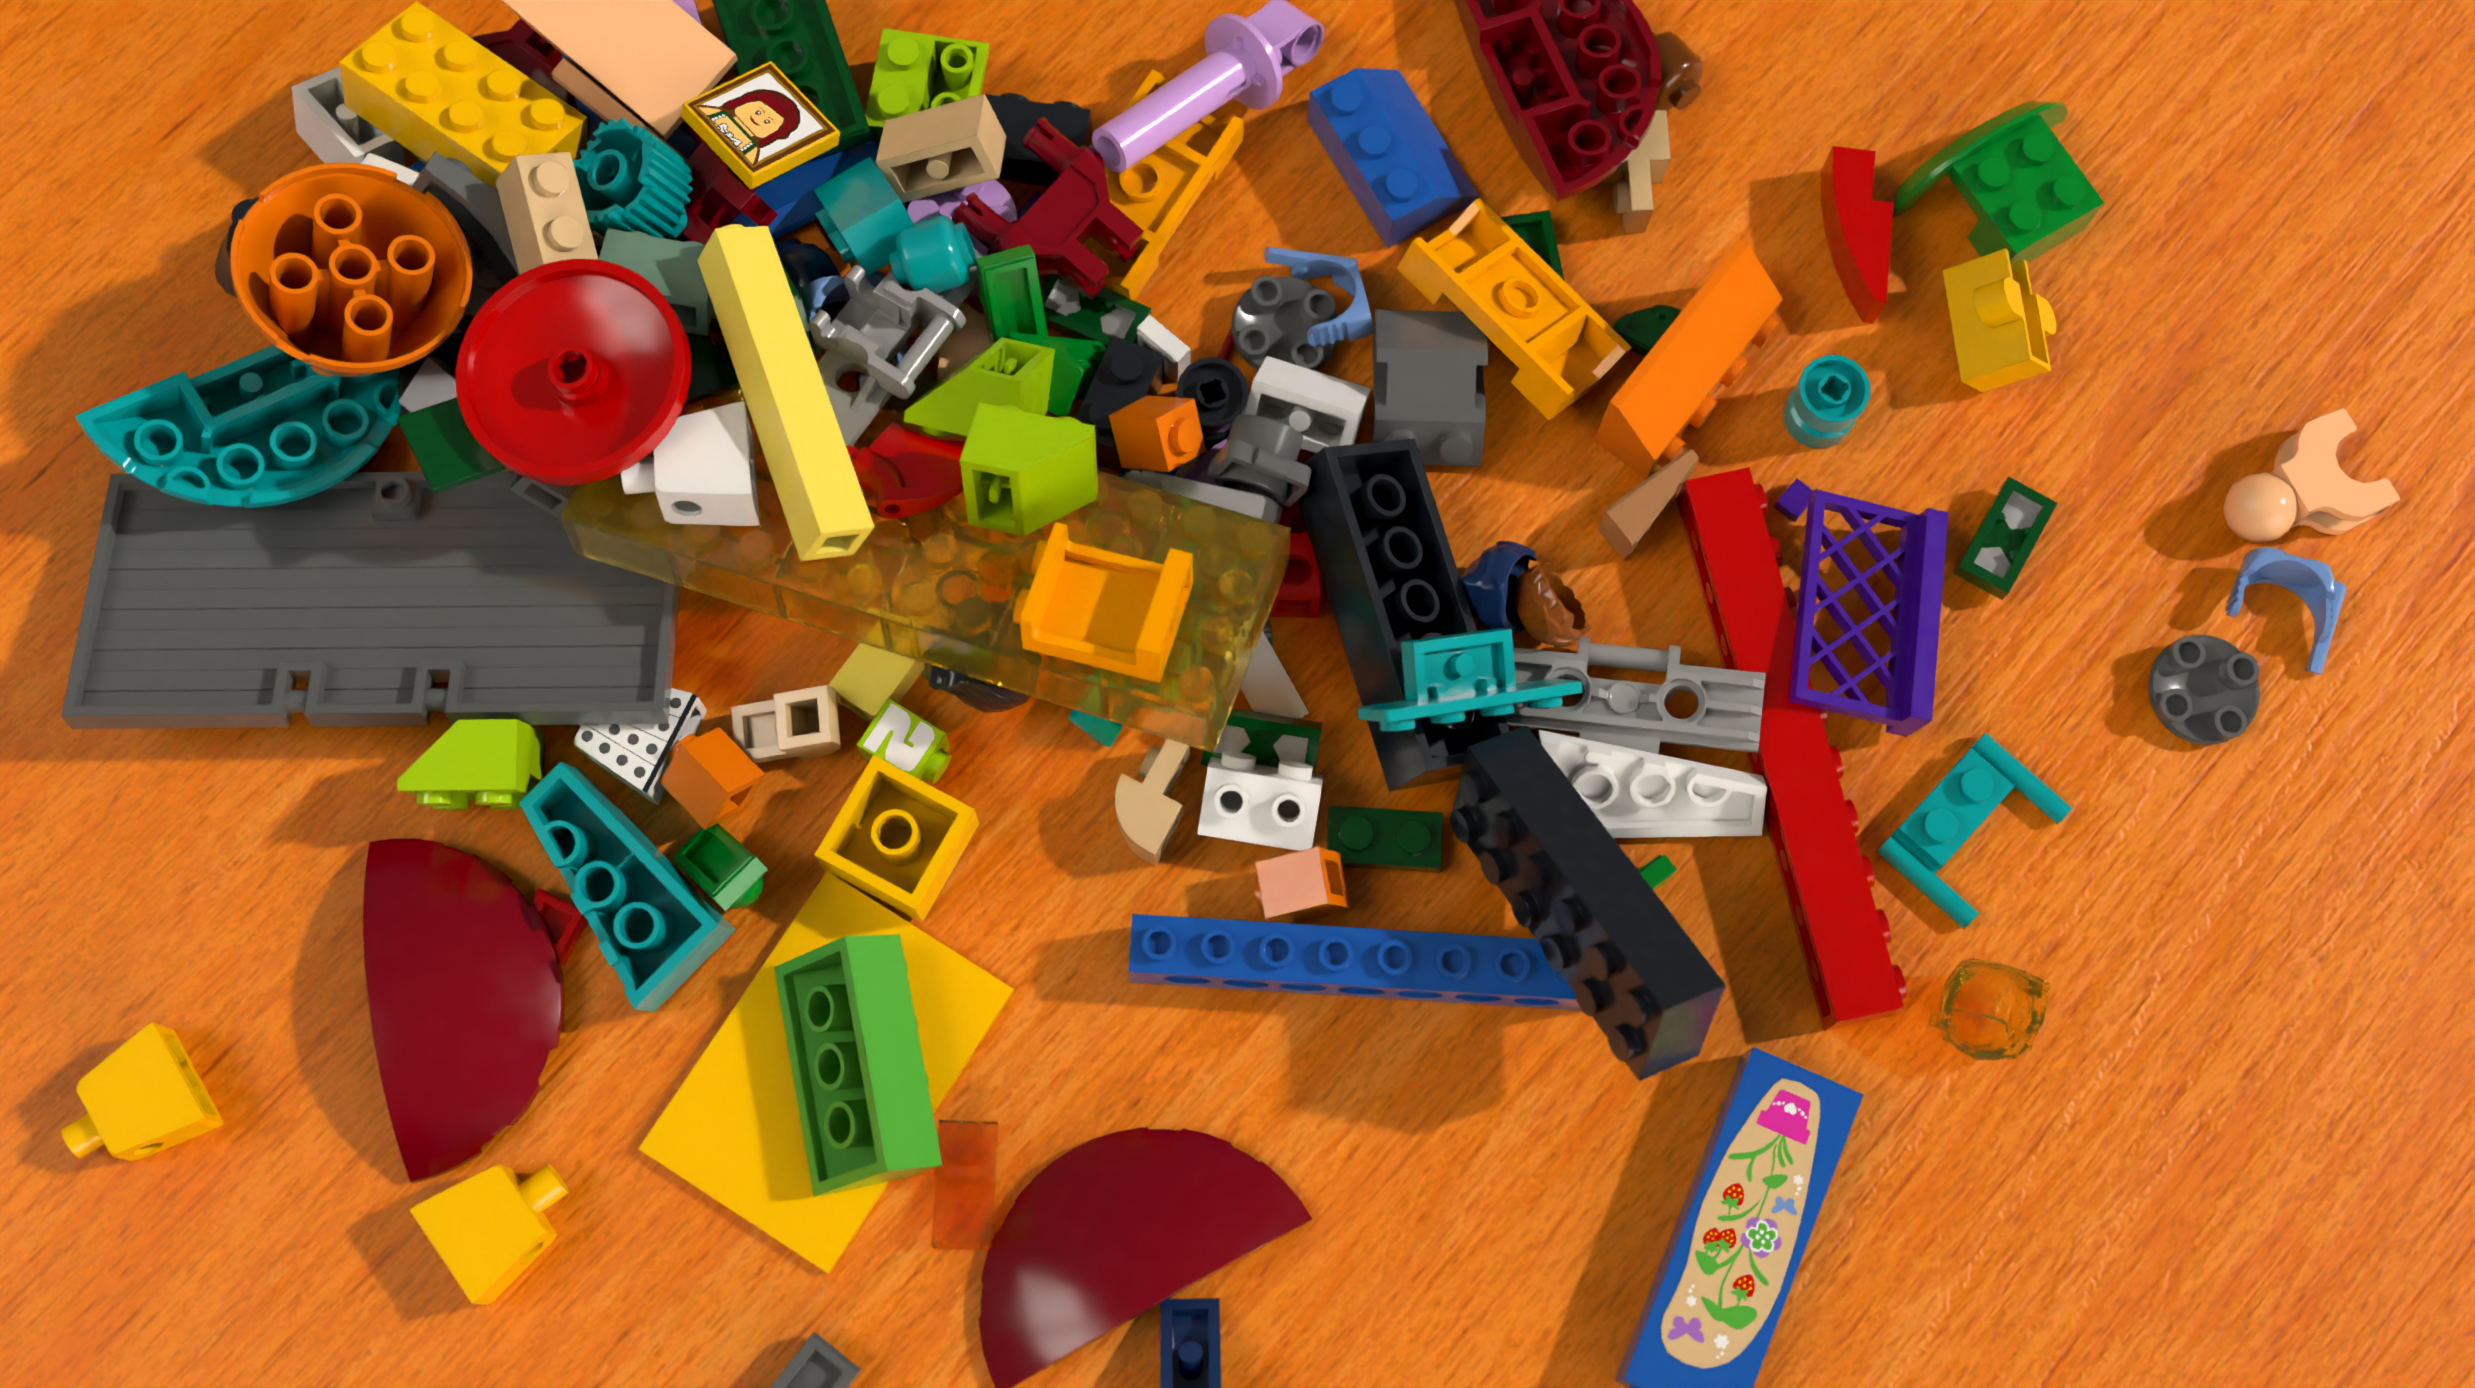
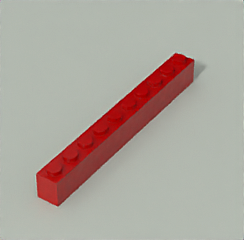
[1676,467,1907,1031]

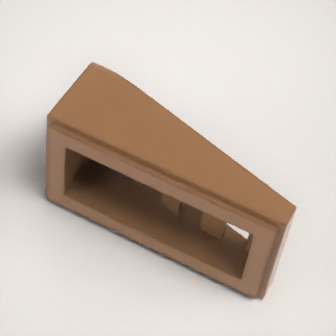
[1598,449,1699,559]

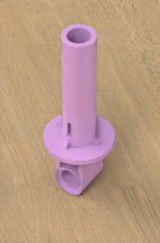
[1092,0,1324,173]

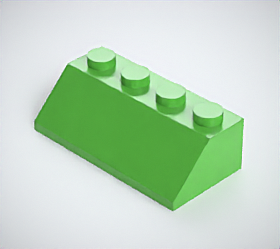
[774,935,942,1196]

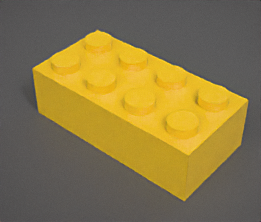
[339,1,588,189]

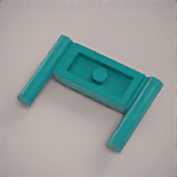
[1876,732,2072,929]

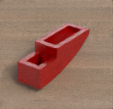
[1821,146,1894,324]

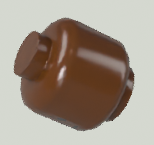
[1652,32,1703,111]

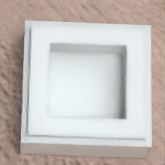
[1137,315,1191,382]

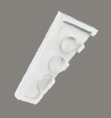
[1538,730,1767,838]

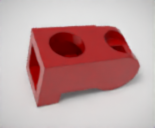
[1269,509,1321,618]

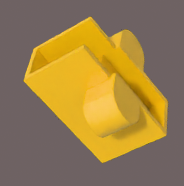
[1943,248,2056,393]

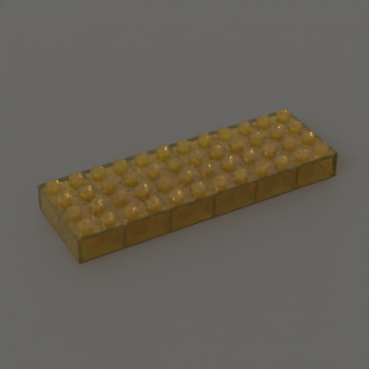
[560,387,1291,753]

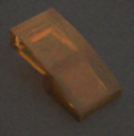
[931,1120,998,1250]

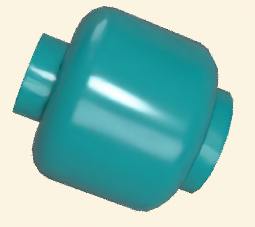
[889,215,977,294]

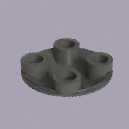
[1231,276,1338,371]
[2148,635,2260,745]

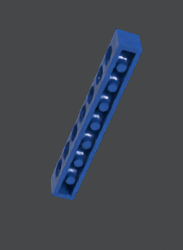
[1128,914,1582,1011]

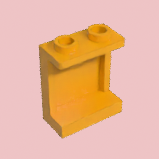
[1013,522,1193,683]

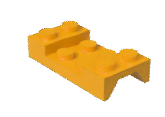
[1083,69,1244,301]
[1397,198,1632,420]

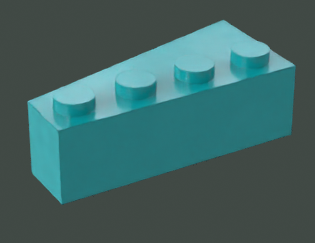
[519,761,736,1012]

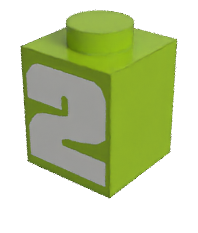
[857,698,952,784]

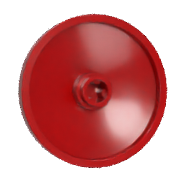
[455,259,691,485]

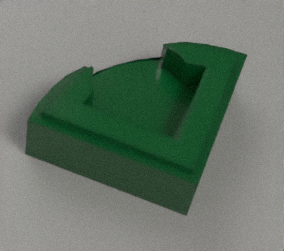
[1612,305,1681,357]

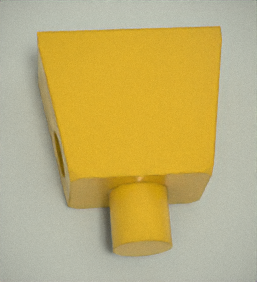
[61,1022,225,1161]
[410,1164,569,1306]

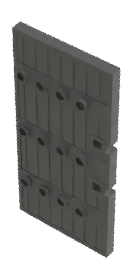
[61,471,686,729]

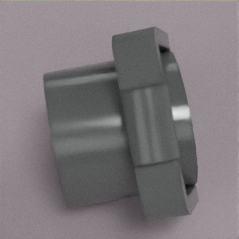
[1207,414,1312,507]

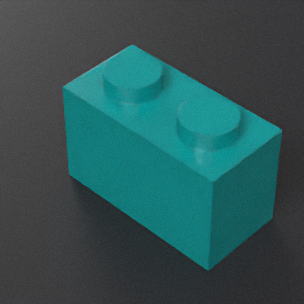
[814,157,914,276]

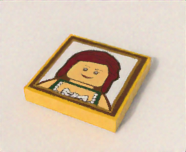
[681,61,840,190]

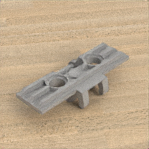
[809,249,987,446]
[1505,636,1766,754]

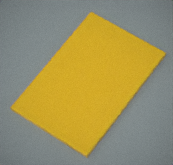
[638,871,1015,1274]

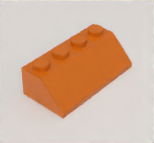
[1594,239,1783,479]

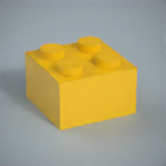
[814,755,980,922]

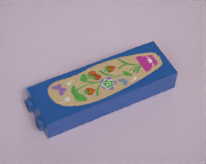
[1615,1047,1864,1388]

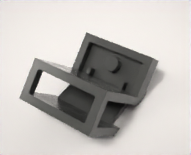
[1371,309,1488,467]

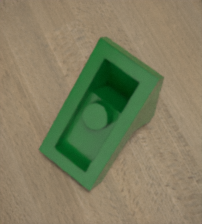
[1006,332,1107,416]

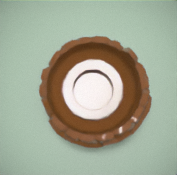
[1514,561,1592,647]

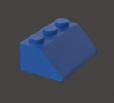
[1307,68,1480,249]

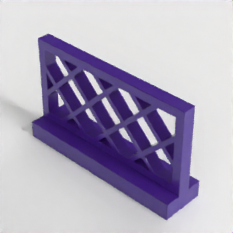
[1789,489,1948,737]

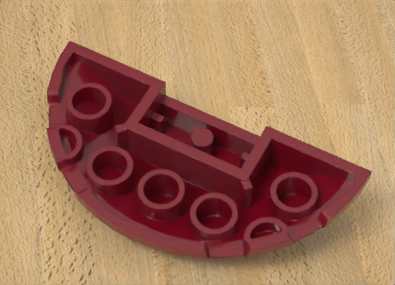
[1454,0,1662,202]
[363,838,565,1183]
[979,1127,1312,1388]

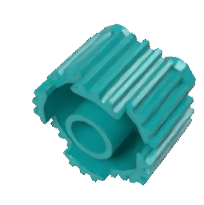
[572,118,693,240]

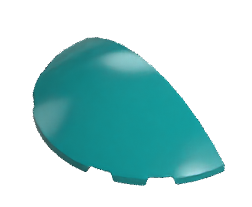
[75,345,403,508]

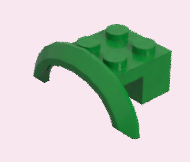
[1893,101,2104,265]

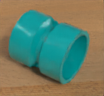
[1783,355,1871,449]

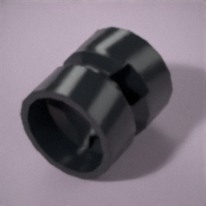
[1175,357,1249,449]

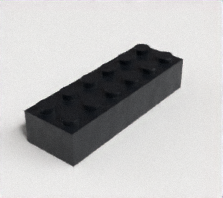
[1298,438,1510,792]
[1450,725,1726,1081]

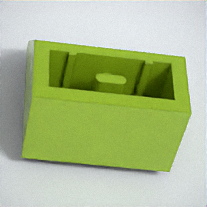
[865,28,990,143]
[904,337,1055,437]
[960,402,1098,536]
[397,719,545,811]

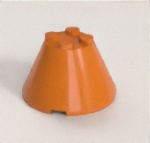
[230,162,473,377]

